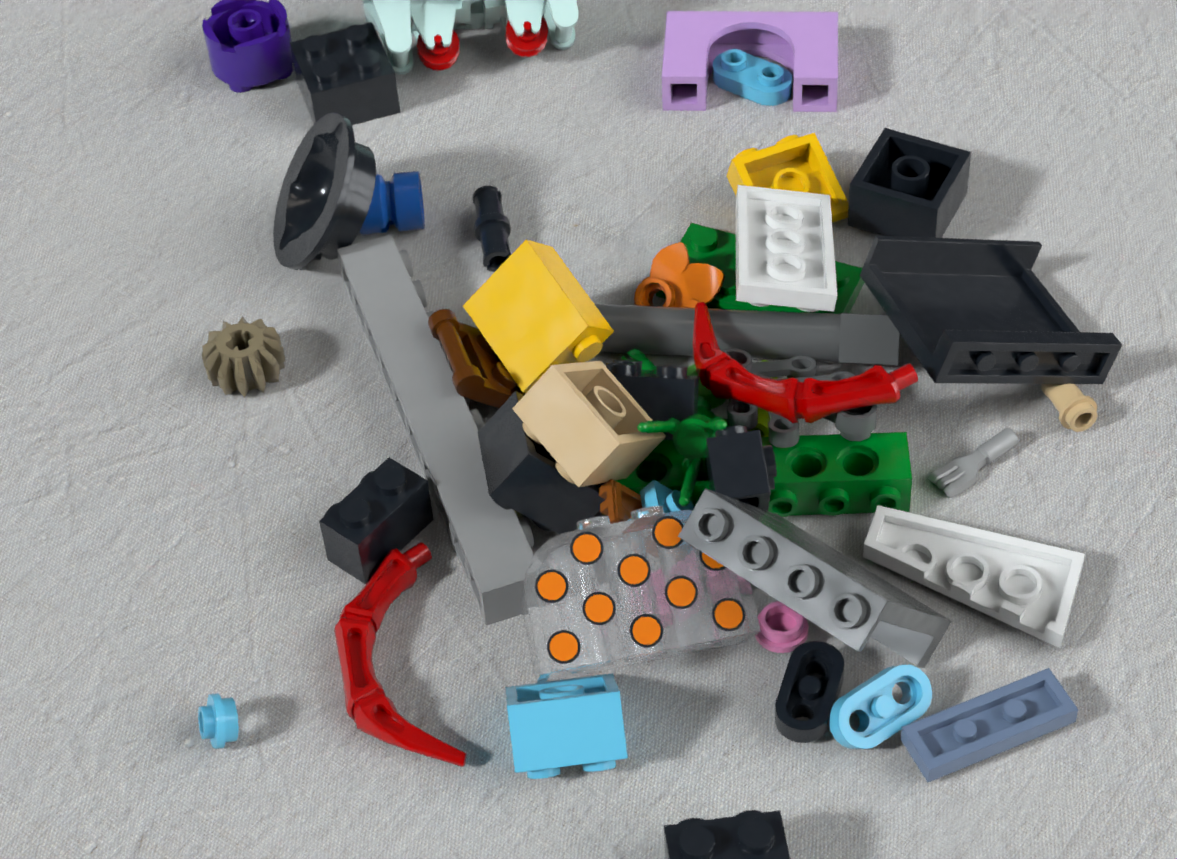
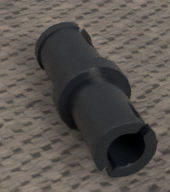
[473,185,511,272]

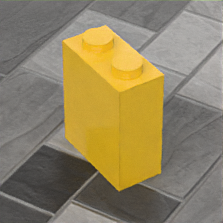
[463,239,614,393]

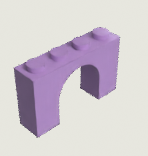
[662,11,838,112]

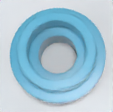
[198,693,239,749]

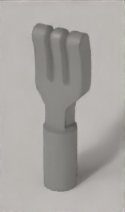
[928,428,1019,498]

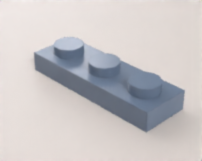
[901,668,1078,783]

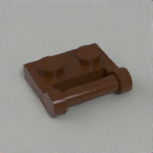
[428,309,526,409]

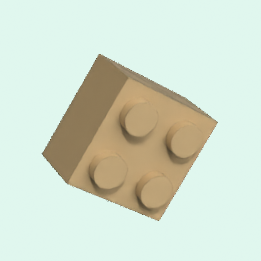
[512,361,666,488]

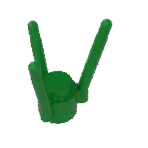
[637,414,727,506]

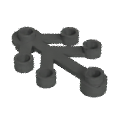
[721,349,877,448]

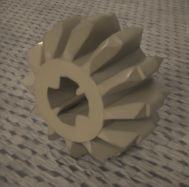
[202,316,285,398]

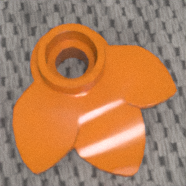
[634,242,725,308]

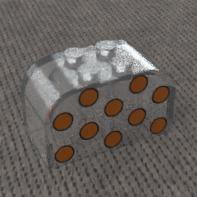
[521,506,761,683]

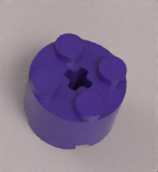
[202,0,293,93]

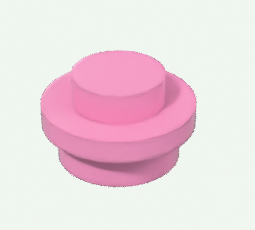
[754,601,808,653]

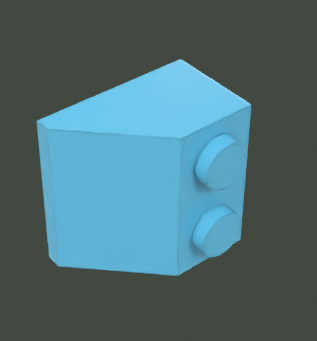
[505,673,628,779]

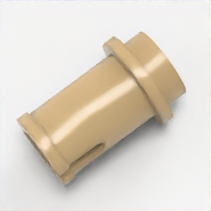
[1041,384,1098,432]

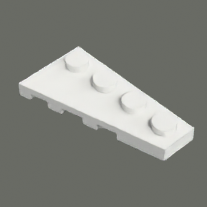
[863,505,1085,649]

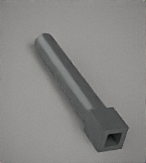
[595,304,900,365]

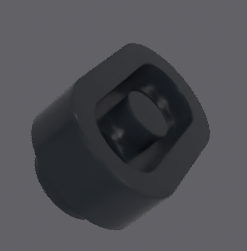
[775,641,844,743]

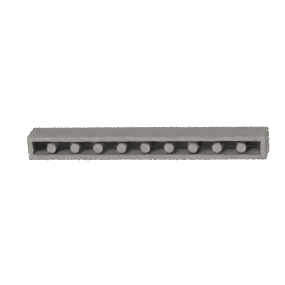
[337,234,549,626]

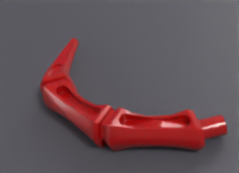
[692,302,918,424]
[334,542,467,767]

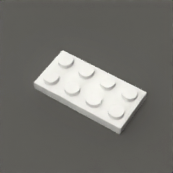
[735,185,837,312]

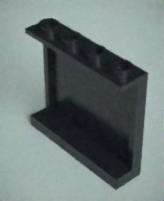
[860,235,1122,384]

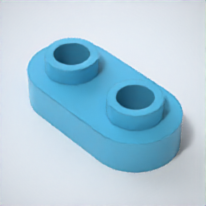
[713,49,792,106]
[829,664,932,750]

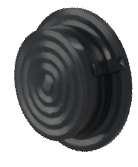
[273,113,376,270]

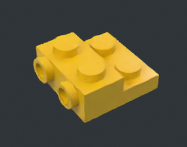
[726,133,849,223]

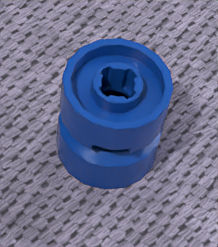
[360,171,425,235]

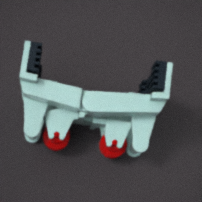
[362,0,578,75]

